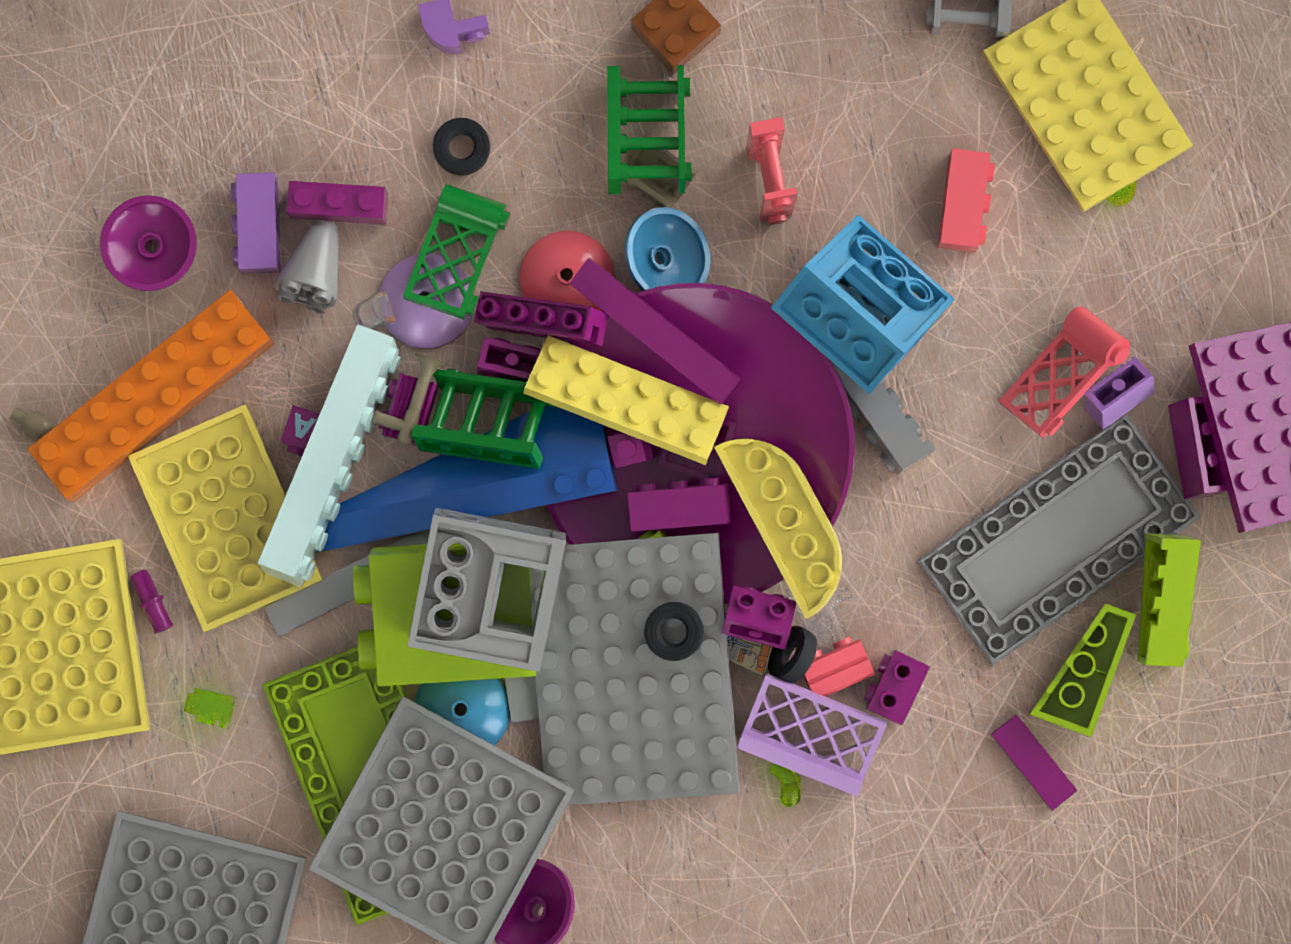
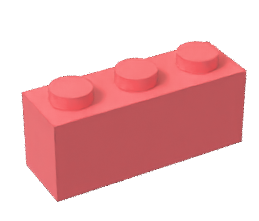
[937,148,995,252]

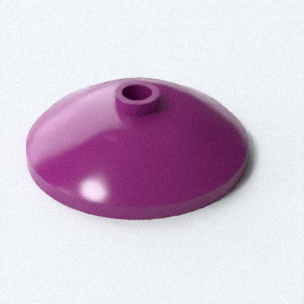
[100,195,197,291]
[494,859,575,944]

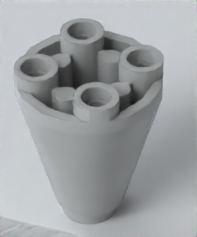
[274,220,339,314]

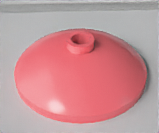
[519,231,615,312]

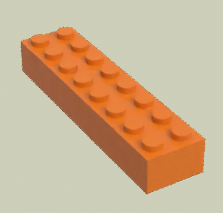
[27,289,275,502]

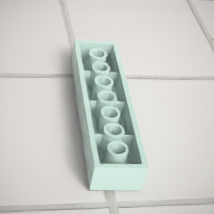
[258,324,401,588]

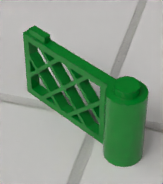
[403,184,510,320]

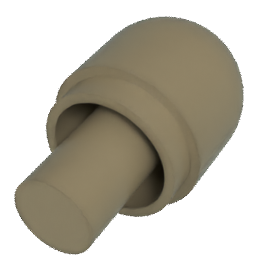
[10,407,54,441]

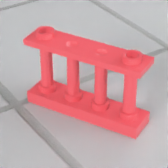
[746,117,797,225]

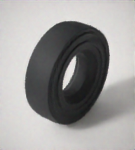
[433,118,490,176]
[644,602,704,661]
[768,625,817,683]

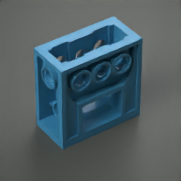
[771,215,955,394]

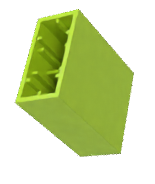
[353,543,536,686]

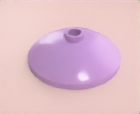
[379,254,474,349]

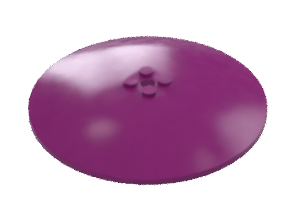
[545,283,855,604]

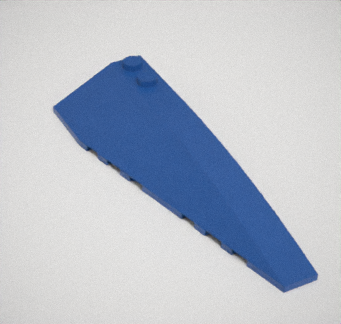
[316,406,618,553]

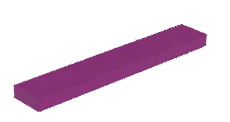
[569,258,742,404]

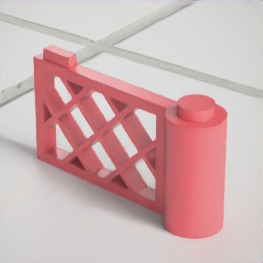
[998,306,1130,438]

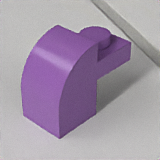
[418,0,490,54]

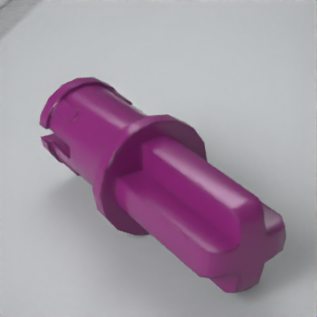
[131,570,174,634]

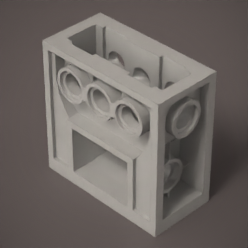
[408,508,566,672]

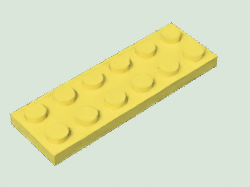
[523,335,729,465]

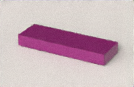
[990,714,1078,811]

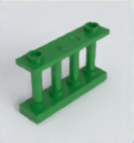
[607,65,692,194]
[411,368,556,469]

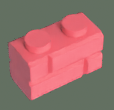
[804,636,875,697]

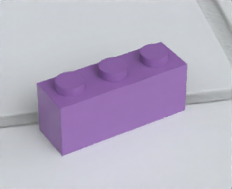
[231,173,281,274]

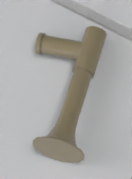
[372,353,447,445]

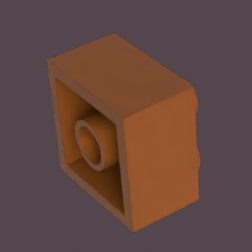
[631,0,721,75]

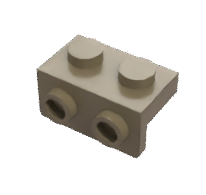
[626,135,697,208]

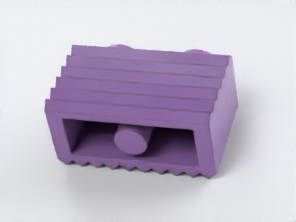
[1085,357,1154,429]

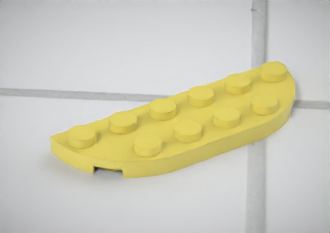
[714,439,842,619]

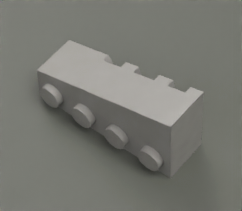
[833,363,935,475]

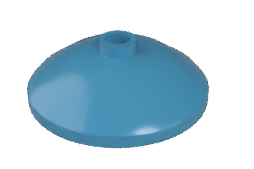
[624,207,711,291]
[415,679,510,745]

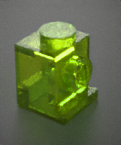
[184,688,237,729]

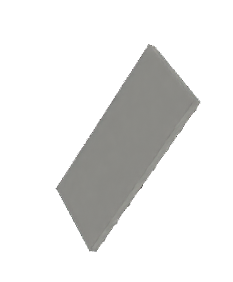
[917,414,1201,666]

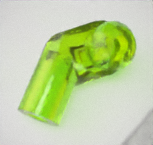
[768,763,802,808]

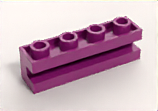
[474,291,609,346]

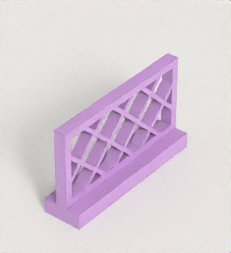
[737,673,887,797]

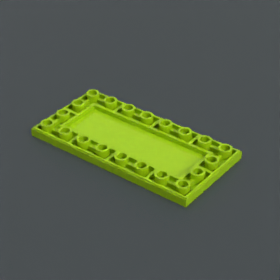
[262,646,406,926]

